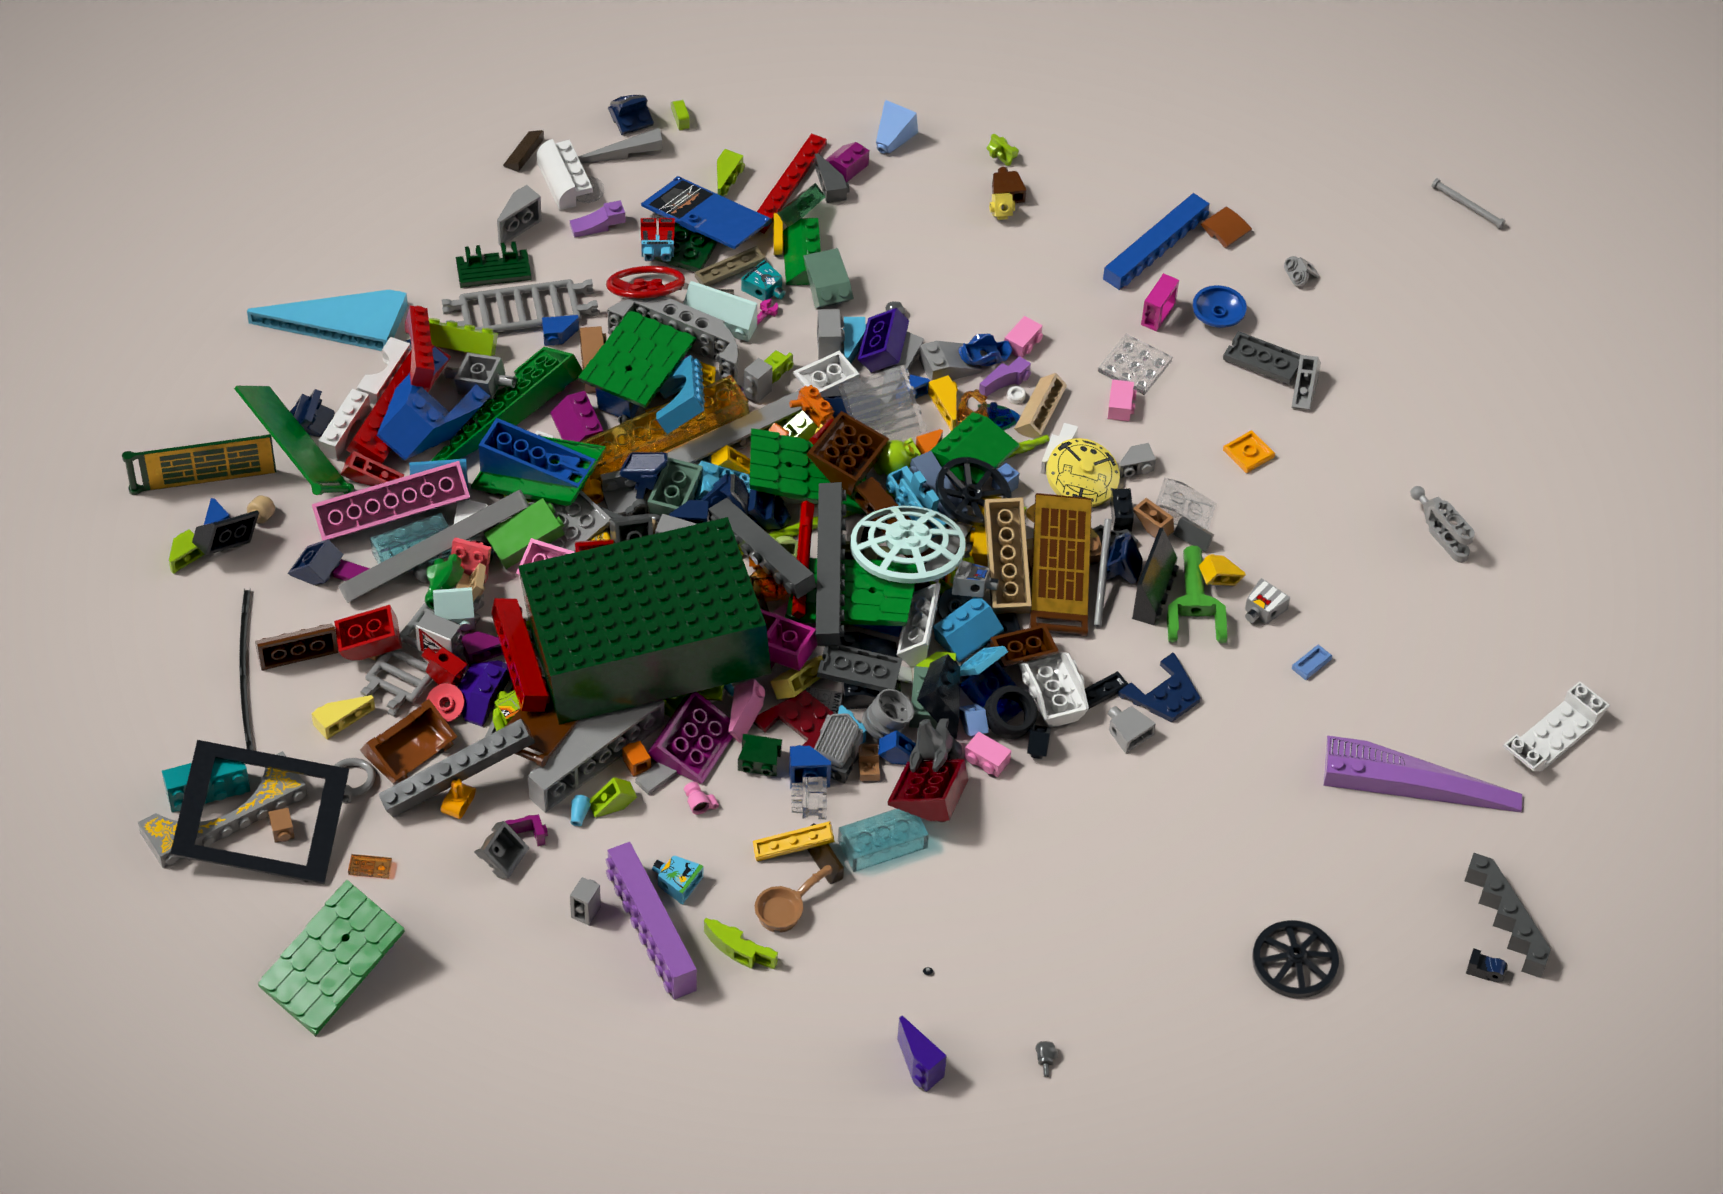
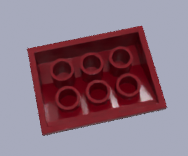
[887,759,969,822]

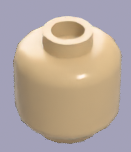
[247,495,275,523]

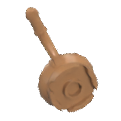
[754,865,832,932]

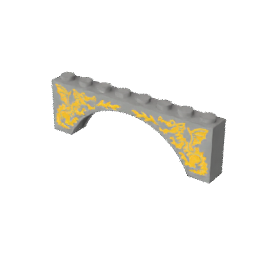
[138,751,307,868]

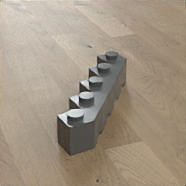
[1464,853,1551,978]

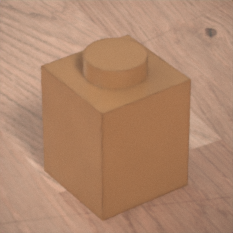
[268,808,295,842]

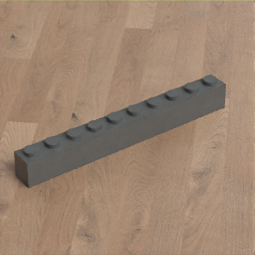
[816,482,847,646]

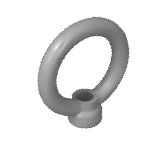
[333,758,376,804]

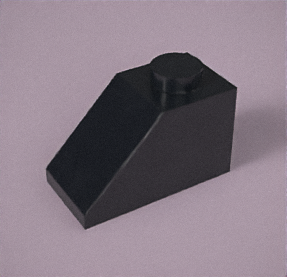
[1027,725,1052,759]

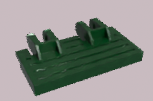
[456,241,532,288]

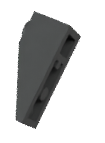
[814,153,850,203]

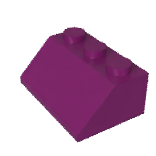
[550,391,604,445]

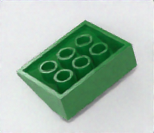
[930,412,1020,484]

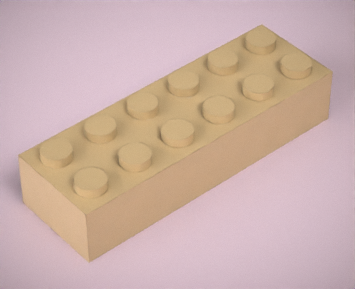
[984,498,1031,615]

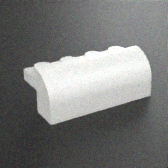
[537,139,593,210]

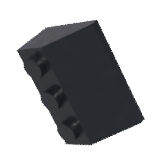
[192,510,259,555]

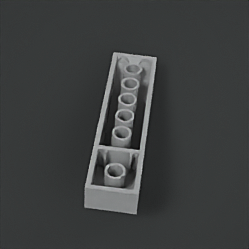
[528,700,665,813]

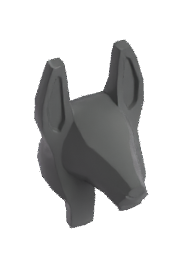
[909,719,953,772]

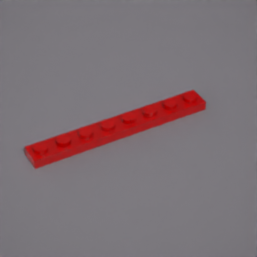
[757,133,827,234]

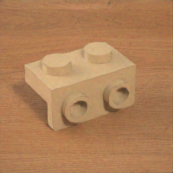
[456,563,487,602]

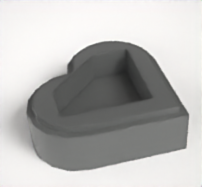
[625,499,648,516]

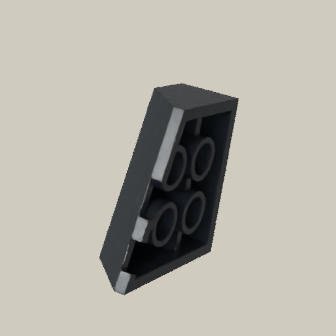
[917,654,960,739]

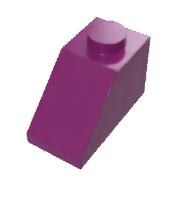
[462,631,503,666]

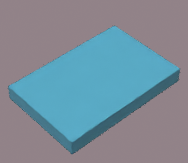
[960,646,1008,676]

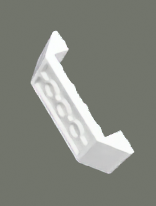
[1503,681,1610,771]

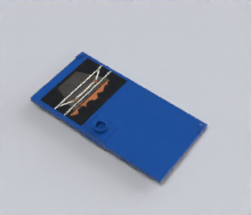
[641,176,772,249]

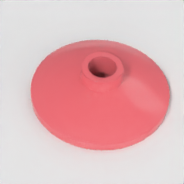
[427,683,465,722]

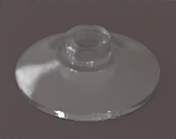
[576,176,604,203]

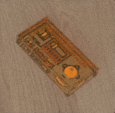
[348,854,392,879]

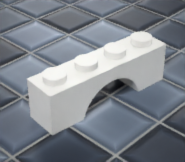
[357,337,411,405]
[318,389,371,461]

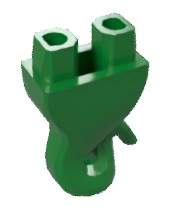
[424,554,464,610]

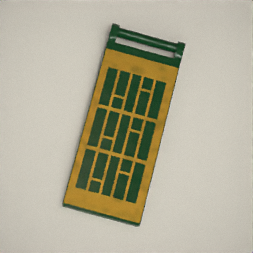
[122,434,277,495]

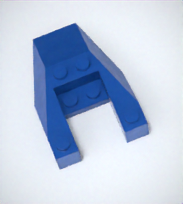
[376,347,490,461]

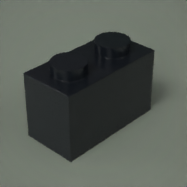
[1110,488,1134,532]

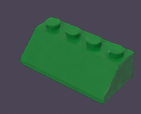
[783,218,821,285]

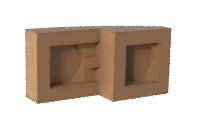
[858,744,880,781]

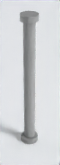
[1432,178,1506,229]

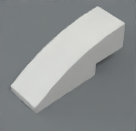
[1040,423,1078,474]

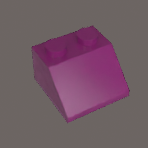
[825,142,870,182]

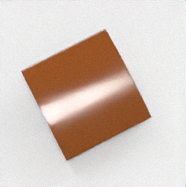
[1201,206,1252,248]

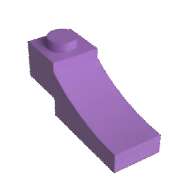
[570,200,626,238]
[979,356,1031,399]

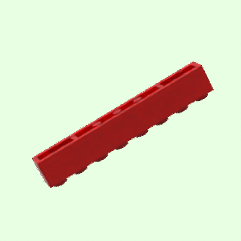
[491,598,550,712]

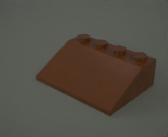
[807,411,889,496]

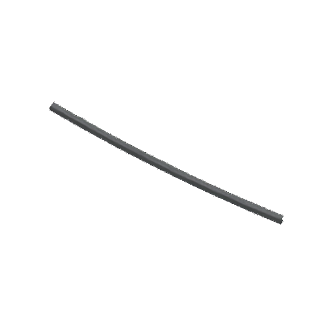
[239,588,253,750]

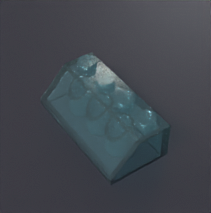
[370,513,452,571]

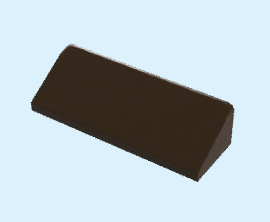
[503,130,544,172]
[807,823,844,884]

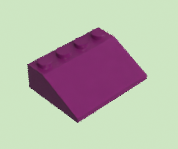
[648,692,733,784]

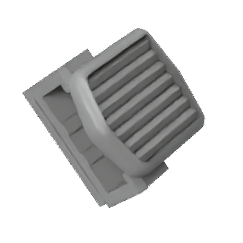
[814,713,863,768]

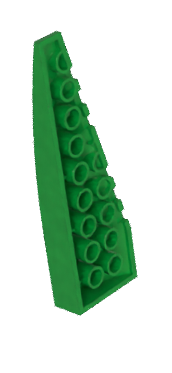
[431,347,583,461]

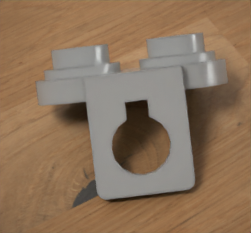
[1284,256,1319,287]

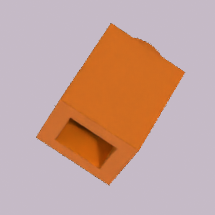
[622,741,651,776]

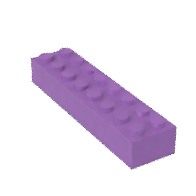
[605,842,697,1000]

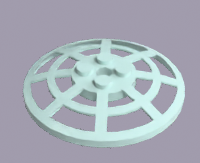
[850,506,966,583]

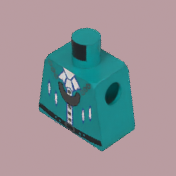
[741,260,786,301]

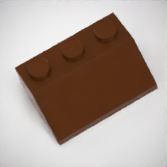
[990,624,1059,667]

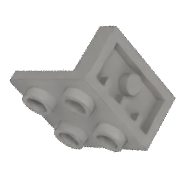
[600,471,638,515]

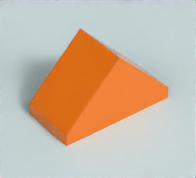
[915,429,943,455]

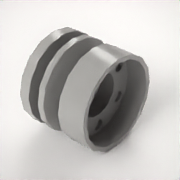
[862,689,914,740]

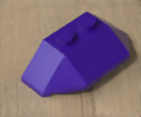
[458,660,511,727]

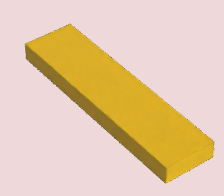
[753,821,835,862]

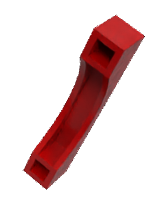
[405,305,435,388]

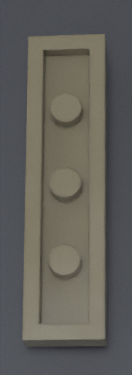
[695,246,765,287]

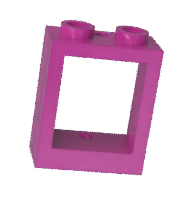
[1141,273,1179,332]

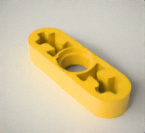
[774,213,783,255]

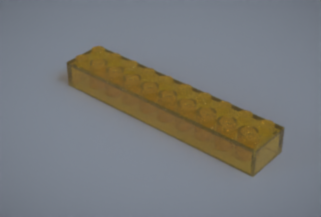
[581,375,749,481]

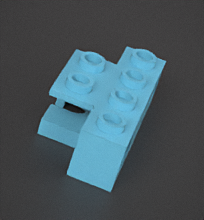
[885,466,947,539]

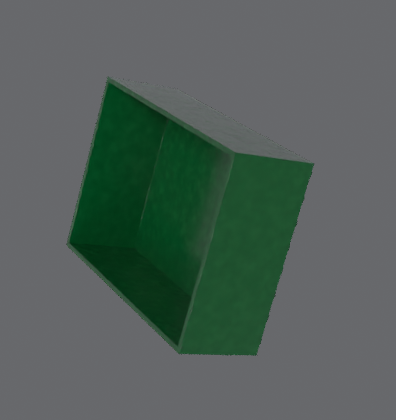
[518,517,772,725]

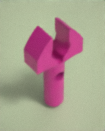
[757,299,778,325]

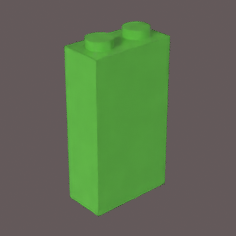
[484,498,565,569]

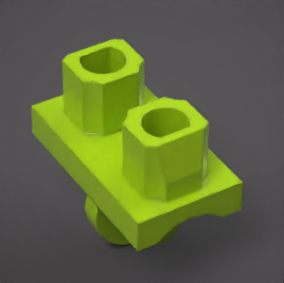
[986,134,1019,166]

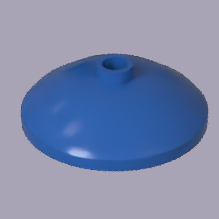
[1193,285,1247,328]

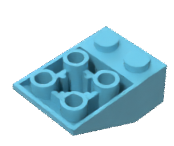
[694,461,750,500]

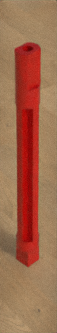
[792,501,814,619]

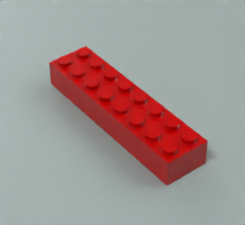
[346,344,451,464]

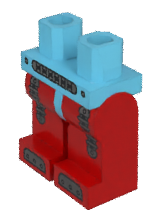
[640,218,675,261]

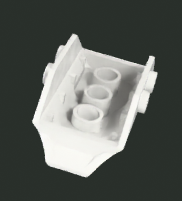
[1018,652,1089,727]

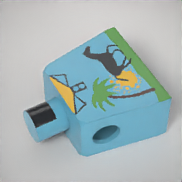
[652,856,704,905]

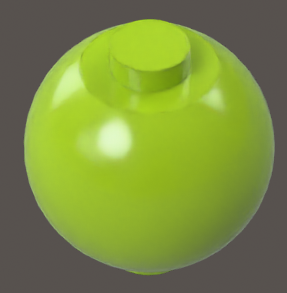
[874,440,914,476]

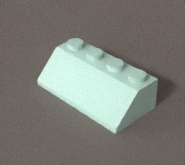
[683,281,757,342]

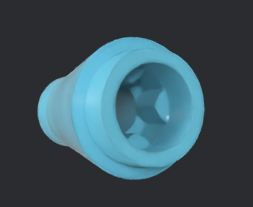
[570,795,591,826]

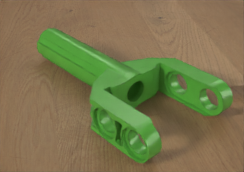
[1167,546,1227,643]

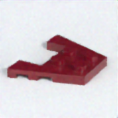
[753,690,834,749]

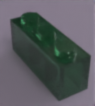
[777,183,826,227]

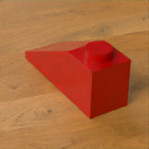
[341,451,404,486]

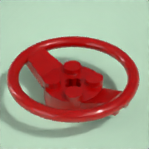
[606,266,685,299]

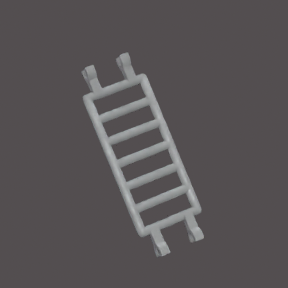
[442,279,598,332]
[360,585,485,717]

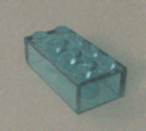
[838,809,929,872]

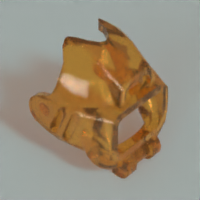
[957,389,989,423]

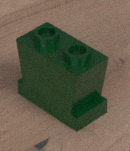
[738,734,782,776]

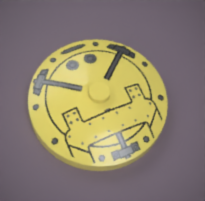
[1046,438,1120,507]

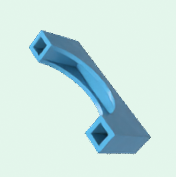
[656,355,705,434]

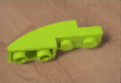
[704,918,778,969]

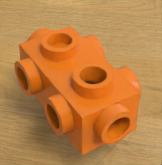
[789,385,834,428]

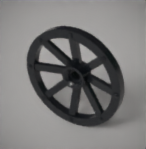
[935,457,1012,527]
[1252,920,1339,998]

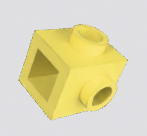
[989,193,1015,220]

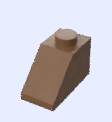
[1133,498,1174,538]

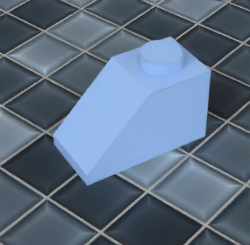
[959,704,989,738]

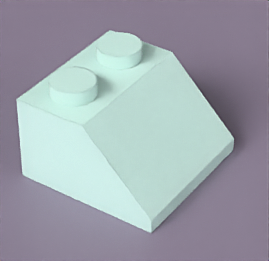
[433,587,475,631]

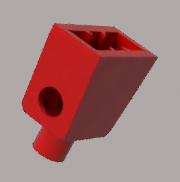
[421,647,468,686]

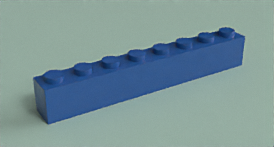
[1103,193,1210,290]

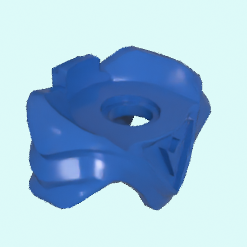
[959,333,1012,366]

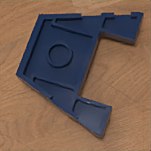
[1118,653,1200,722]

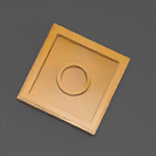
[1223,430,1275,473]

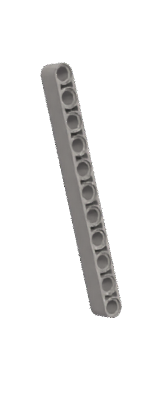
[338,490,530,603]

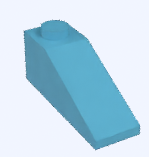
[843,317,867,364]

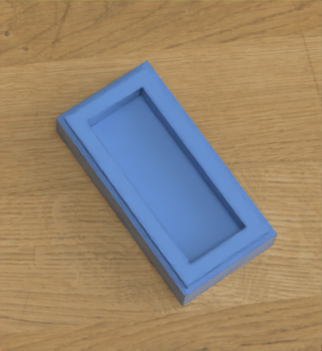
[1292,644,1332,680]

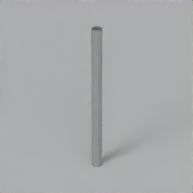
[1094,519,1112,627]

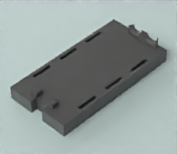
[1223,331,1301,384]
[817,645,902,691]

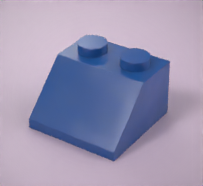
[789,745,831,789]

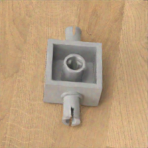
[444,353,517,399]

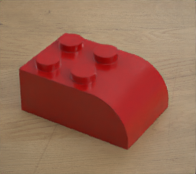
[334,605,402,660]

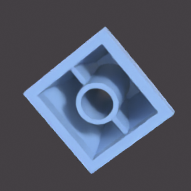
[876,100,918,154]

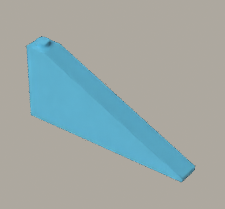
[247,289,408,351]

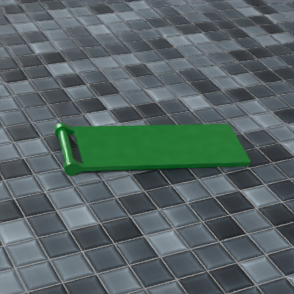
[234,385,354,495]

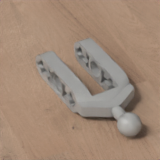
[1410,486,1475,562]

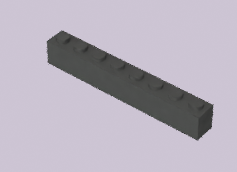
[708,498,817,599]
[378,719,536,817]

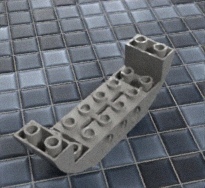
[607,296,738,387]

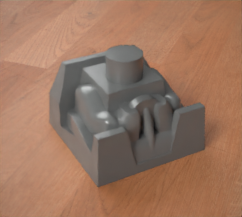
[474,821,529,878]

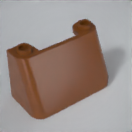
[360,699,457,784]

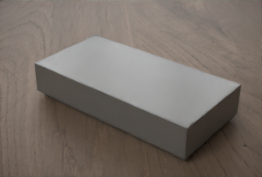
[635,763,677,795]

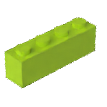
[429,318,498,356]

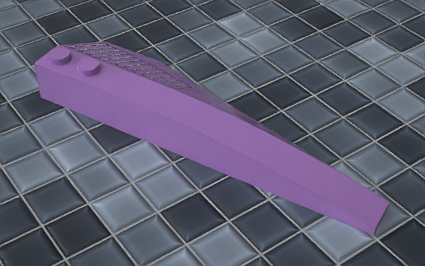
[1323,735,1522,812]

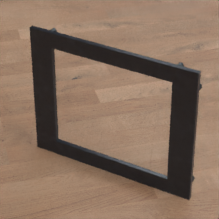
[170,740,349,884]

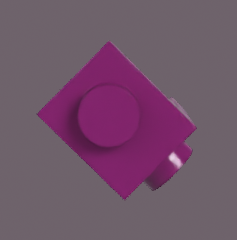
[505,814,548,846]

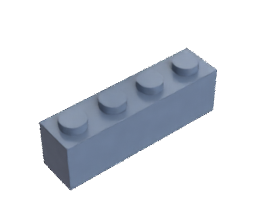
[909,451,968,527]

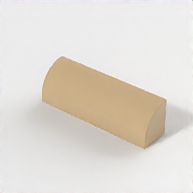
[1014,373,1067,438]

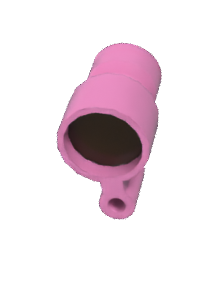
[684,782,719,815]

